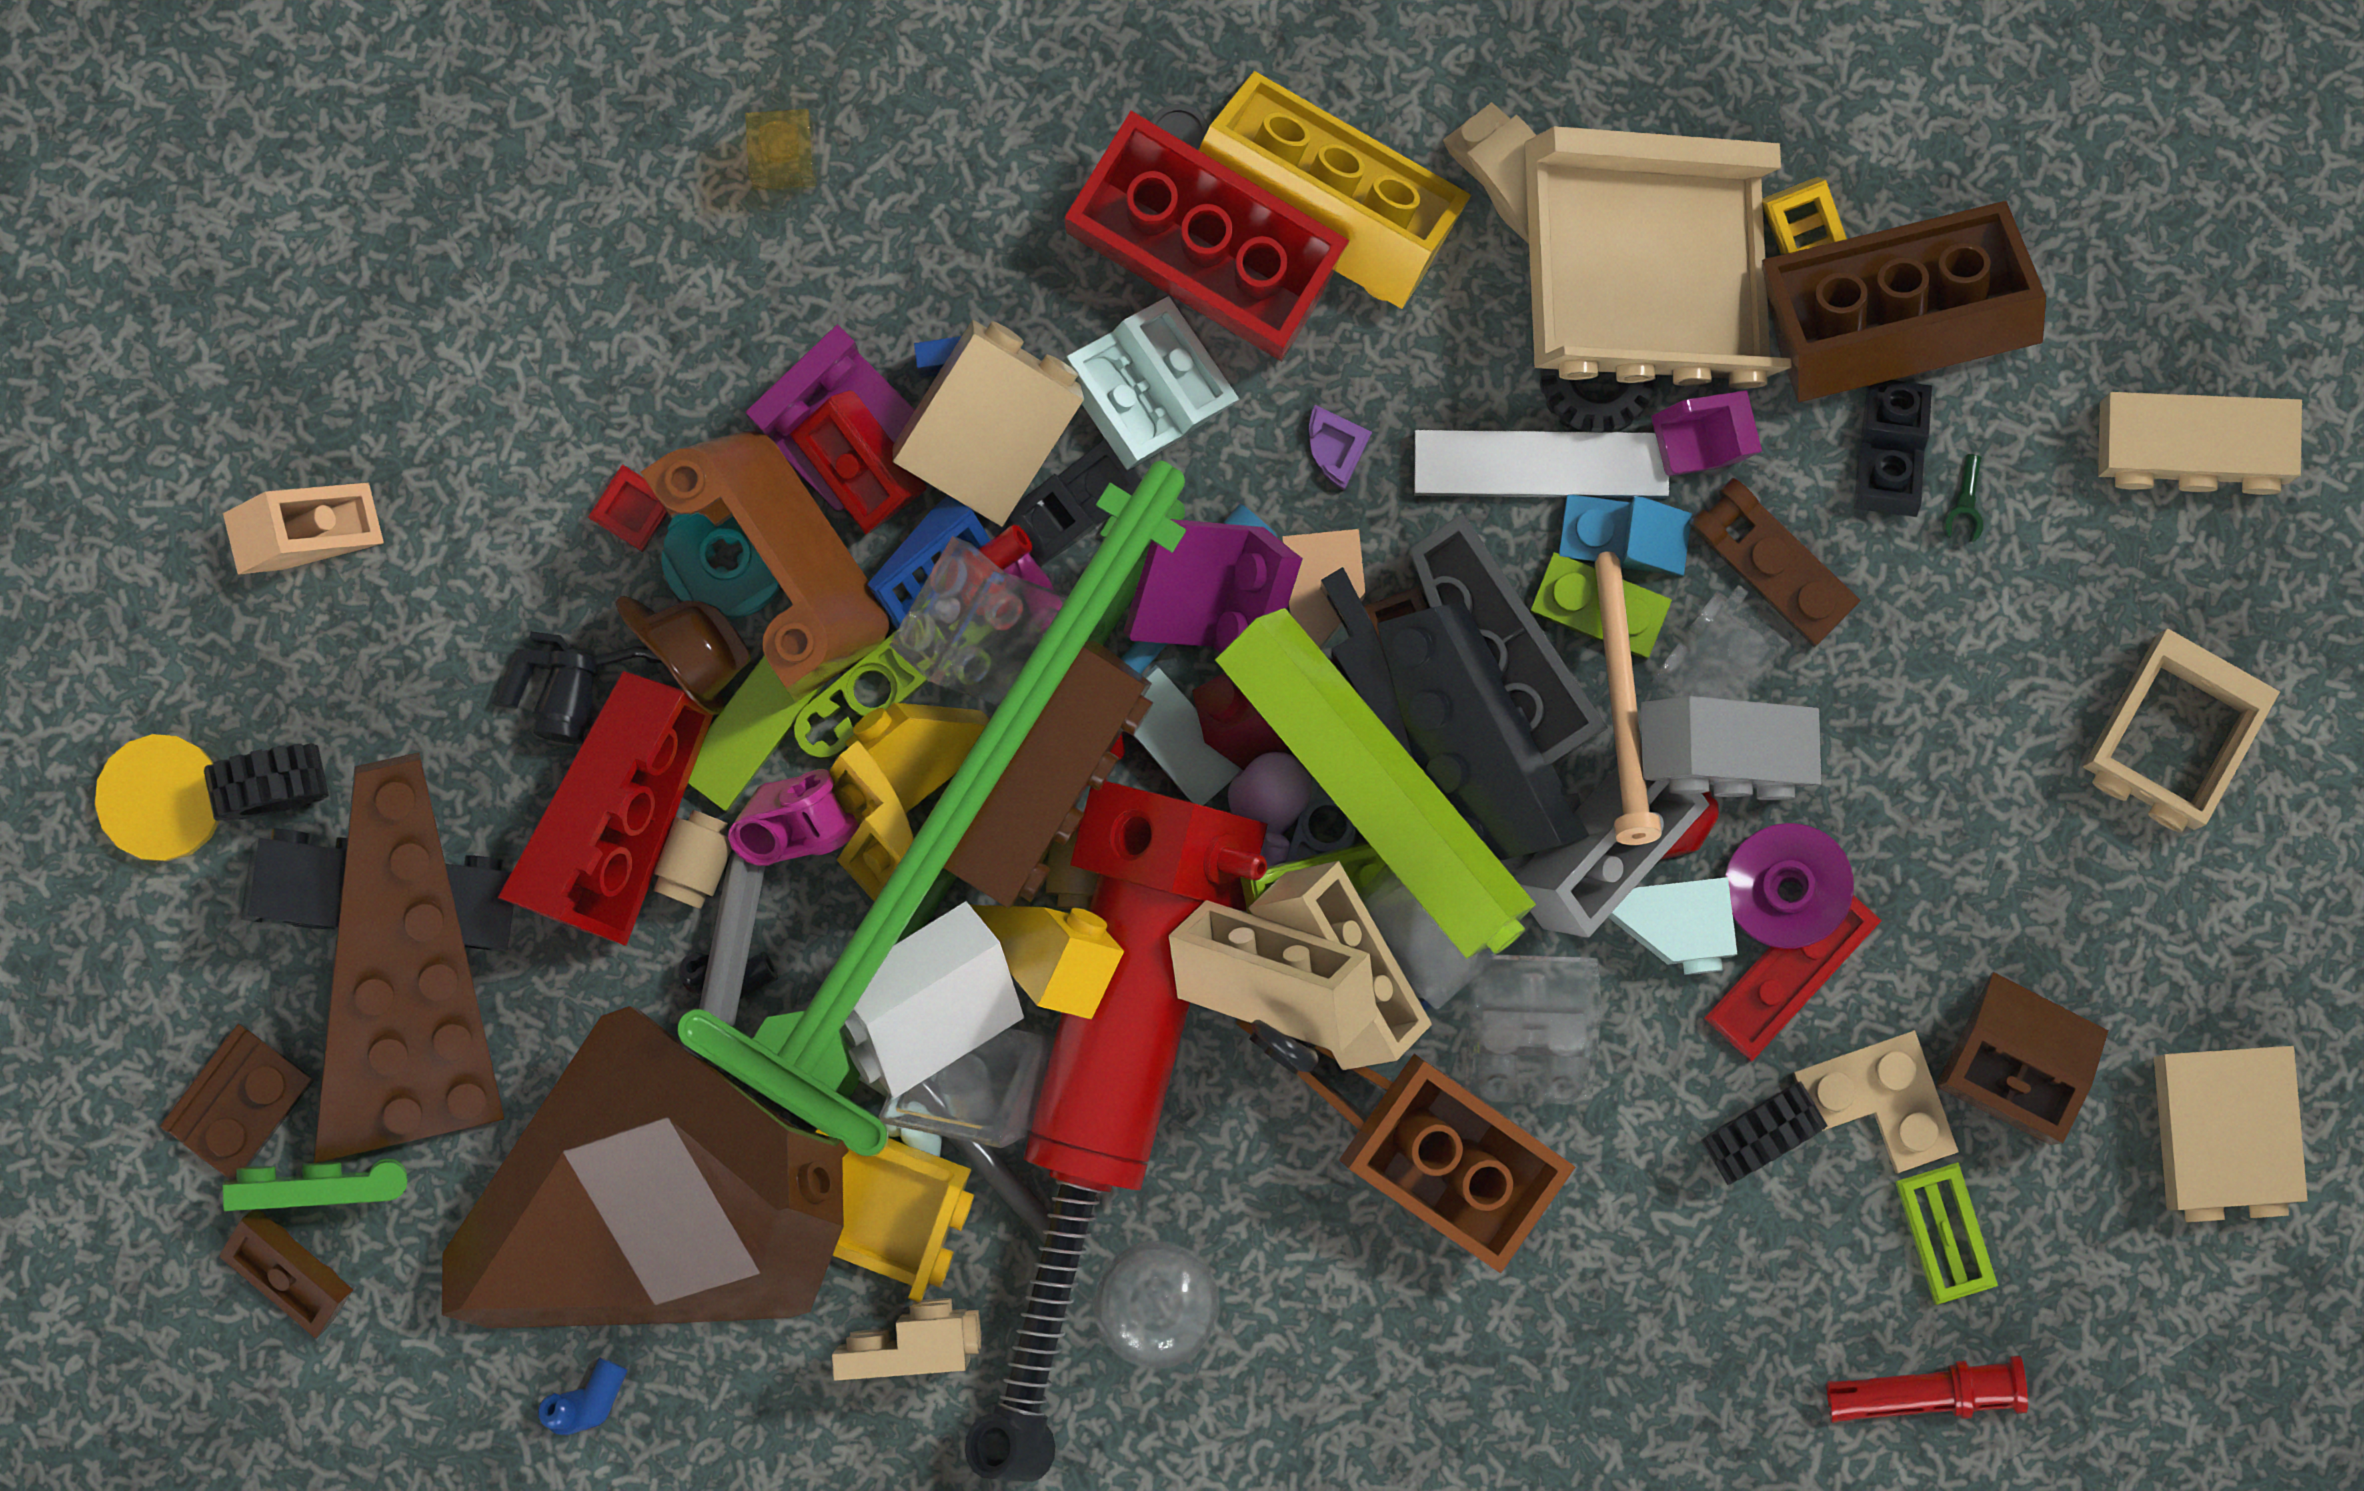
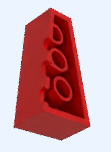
[498,671,714,946]

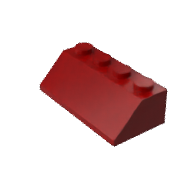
[1064,111,1349,362]

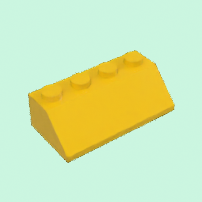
[1199,71,1471,309]

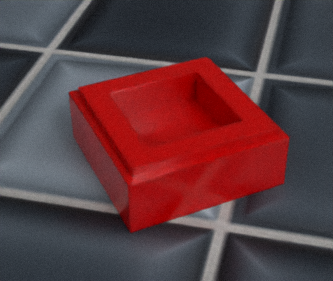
[588,464,668,553]

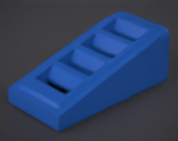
[867,495,990,633]

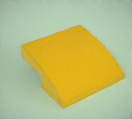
[829,740,914,902]

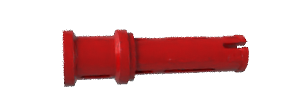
[1826,1355,2028,1423]

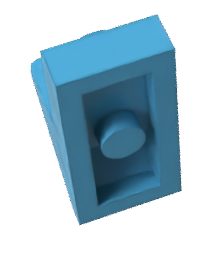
[1558,495,1692,576]

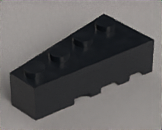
[241,828,514,952]

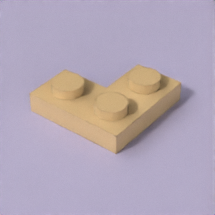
[1792,1030,1959,1173]

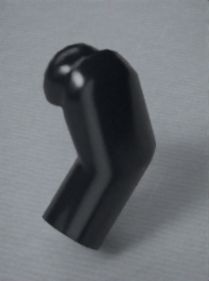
[678,952,778,1000]

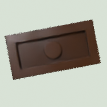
[219,1209,353,1339]

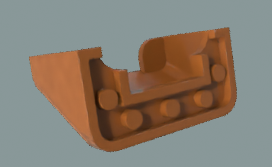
[640,431,889,702]

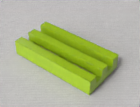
[1895,1162,1998,1305]

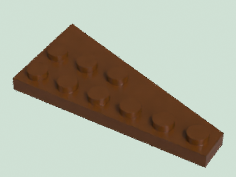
[313,752,505,1163]

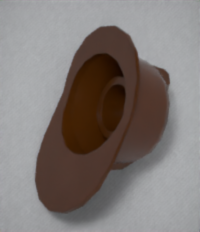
[615,596,751,715]

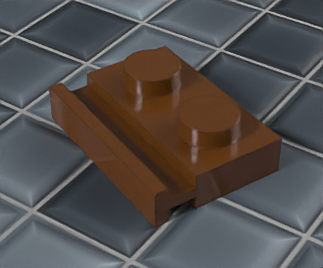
[159,1024,315,1180]

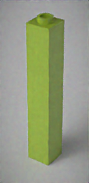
[1215,608,1536,959]

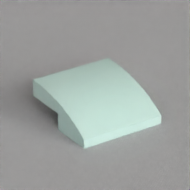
[1062,296,1239,471]

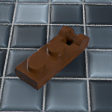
[1688,478,1861,648]

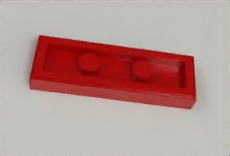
[1704,895,1882,1062]

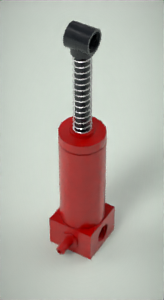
[965,781,1268,1482]

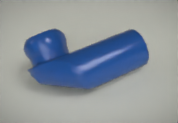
[538,1357,628,1435]

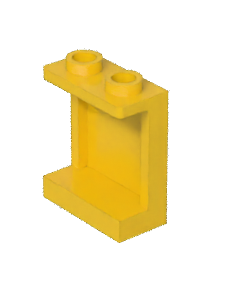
[815,1129,975,1303]

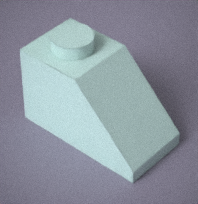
[1608,877,1737,975]

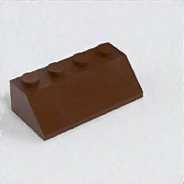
[1762,201,2046,403]
[943,640,1153,909]

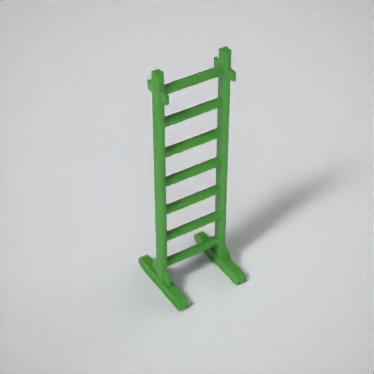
[678,461,1187,1156]

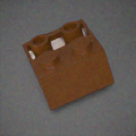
[1935,972,2109,1145]

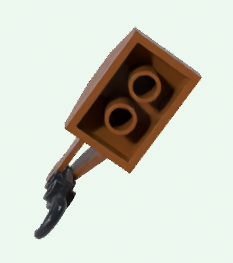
[1235,1019,1576,1274]

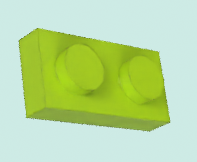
[1530,552,1672,660]

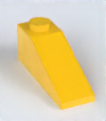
[969,904,1124,1019]

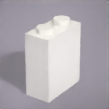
[841,901,1024,1099]

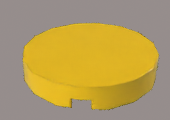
[95,734,221,861]

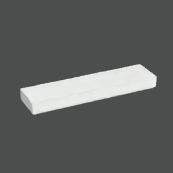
[1414,430,1669,499]

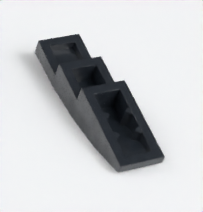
[1320,567,1413,758]

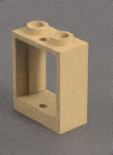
[2083,628,2280,833]

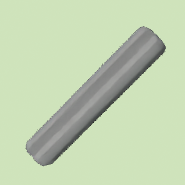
[699,849,765,1026]

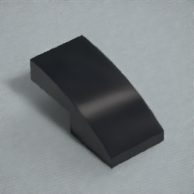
[1009,439,1142,563]

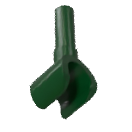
[1942,454,1983,542]

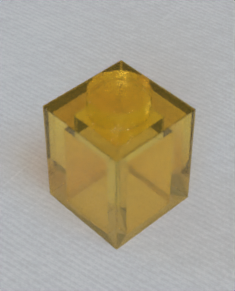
[745,109,817,190]

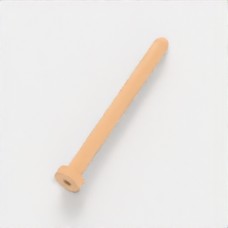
[1595,551,1662,845]

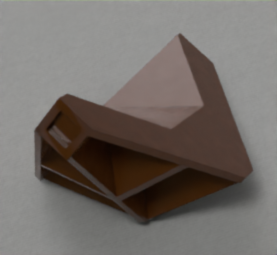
[442,1006,849,1328]

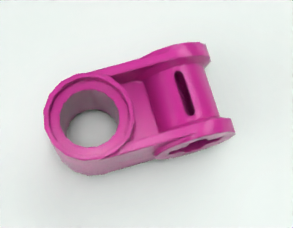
[728,769,859,866]

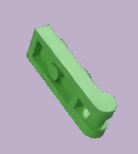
[222,1158,407,1211]

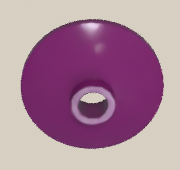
[1725,823,1854,949]

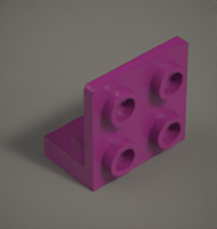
[745,324,915,512]
[1124,519,1303,653]

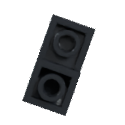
[1854,380,1932,517]

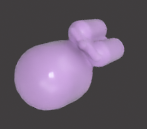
[1228,751,1312,867]

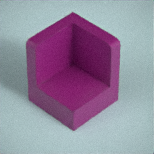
[1651,390,1762,476]

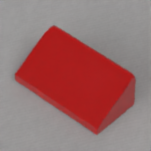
[790,390,927,534]

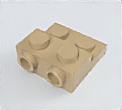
[832,1298,981,1381]

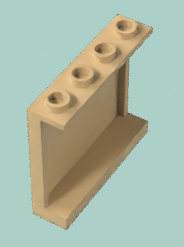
[1525,126,1791,389]

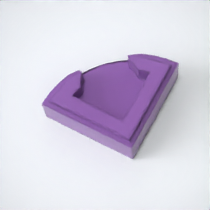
[1308,405,1372,491]

